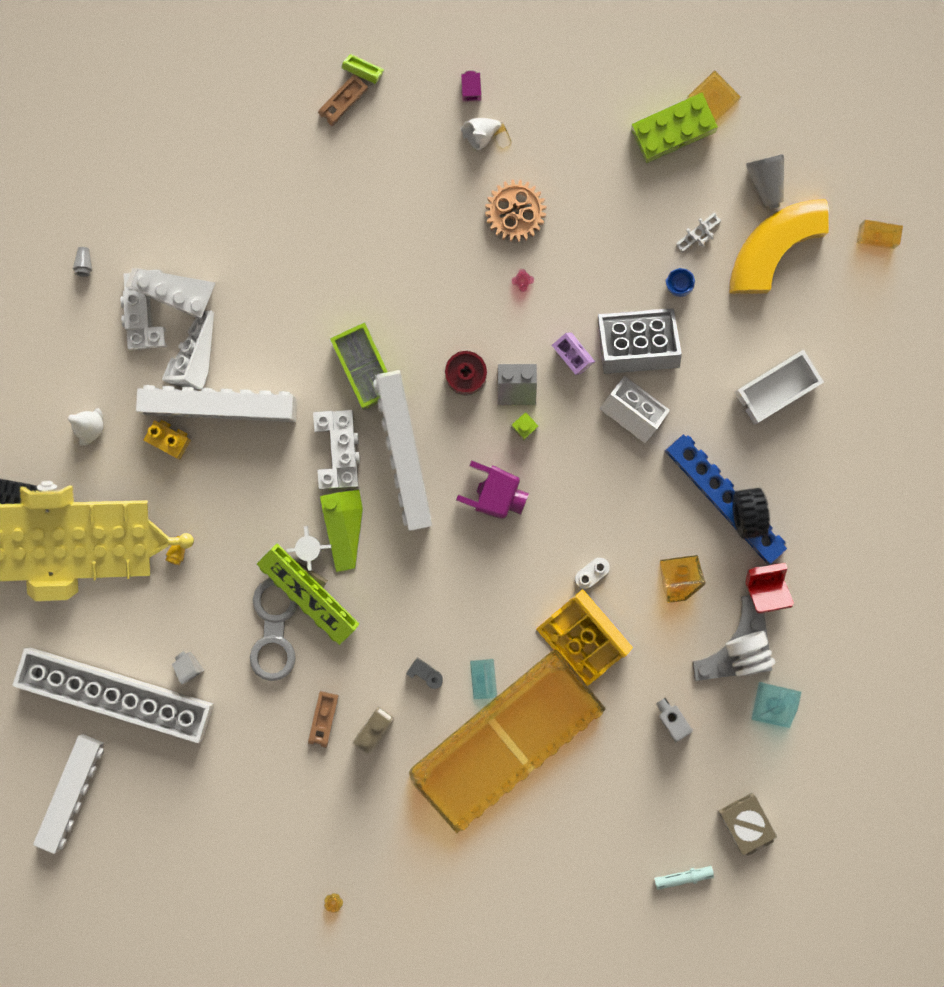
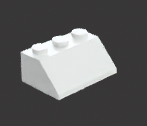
[599,376,670,443]

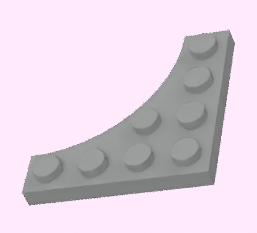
[692,595,772,681]

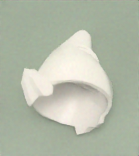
[461,118,502,150]
[68,408,103,446]

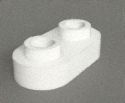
[575,558,610,589]

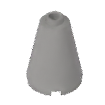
[746,154,784,209]

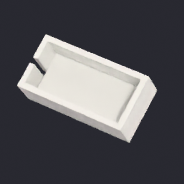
[734,350,824,424]

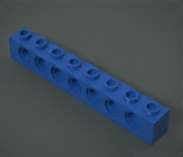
[664,434,787,564]

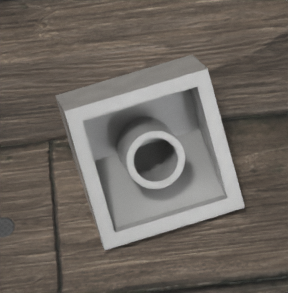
[498,364,537,405]

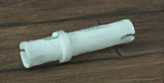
[654,866,714,890]

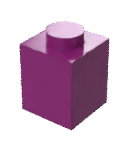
[461,71,481,102]

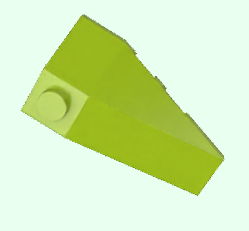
[320,490,363,572]

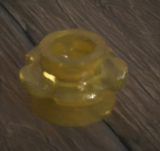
[324,893,343,913]

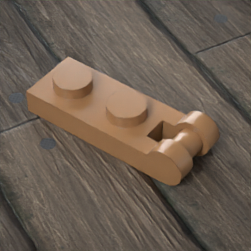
[318,74,368,126]
[308,691,339,748]

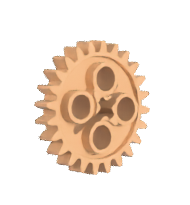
[485,179,547,242]

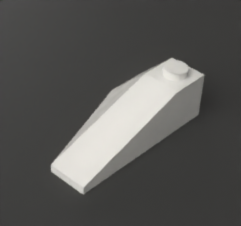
[162,311,214,390]

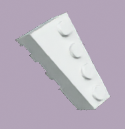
[125,268,216,318]

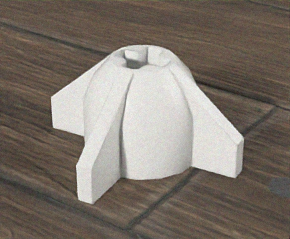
[286,526,332,571]

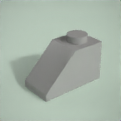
[172,651,204,684]

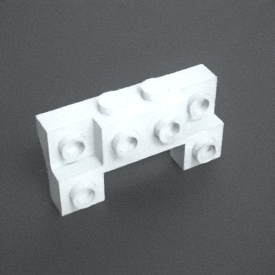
[120,269,167,351]
[313,410,360,489]

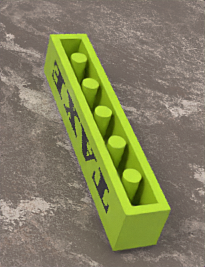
[257,543,360,645]

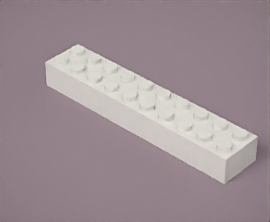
[13,647,214,743]

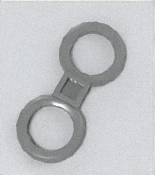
[250,578,298,681]

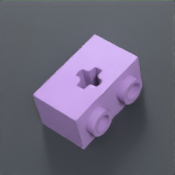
[552,333,595,375]

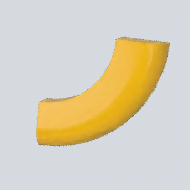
[729,199,829,294]

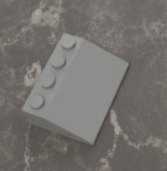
[598,308,682,374]

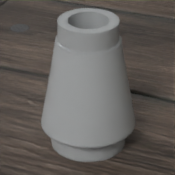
[73,247,92,277]

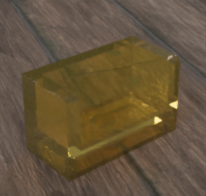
[857,220,903,249]

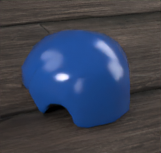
[665,268,695,297]

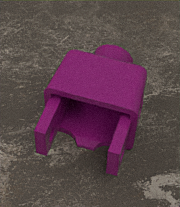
[456,460,529,519]

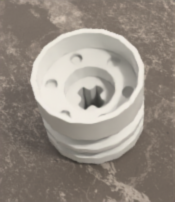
[725,631,775,676]

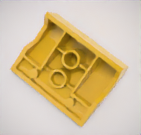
[536,589,633,687]

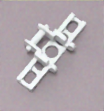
[676,212,721,252]

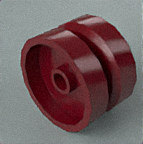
[445,351,487,396]

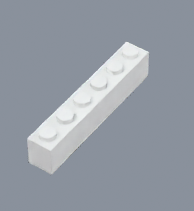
[33,734,104,854]

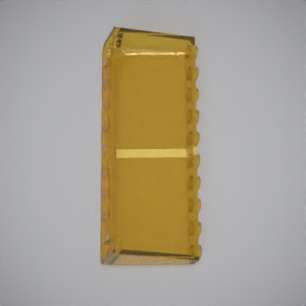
[409,650,606,833]

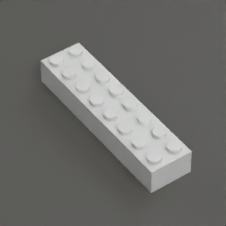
[374,370,432,531]
[136,385,297,422]

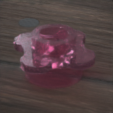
[511,269,534,292]

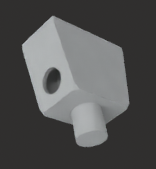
[656,698,693,743]

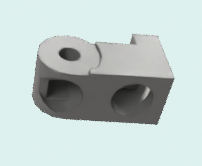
[406,657,443,689]

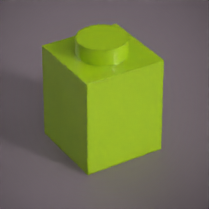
[511,412,539,441]

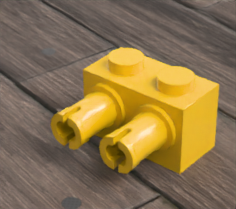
[143,419,191,460]

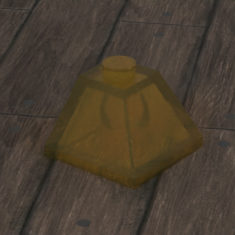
[660,555,705,603]

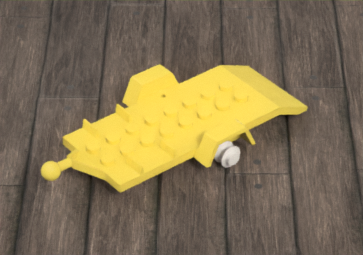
[0,481,194,601]

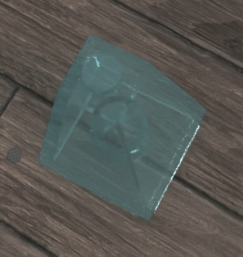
[751,682,801,728]

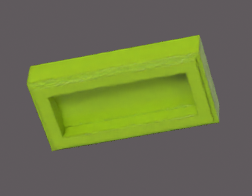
[341,54,384,84]

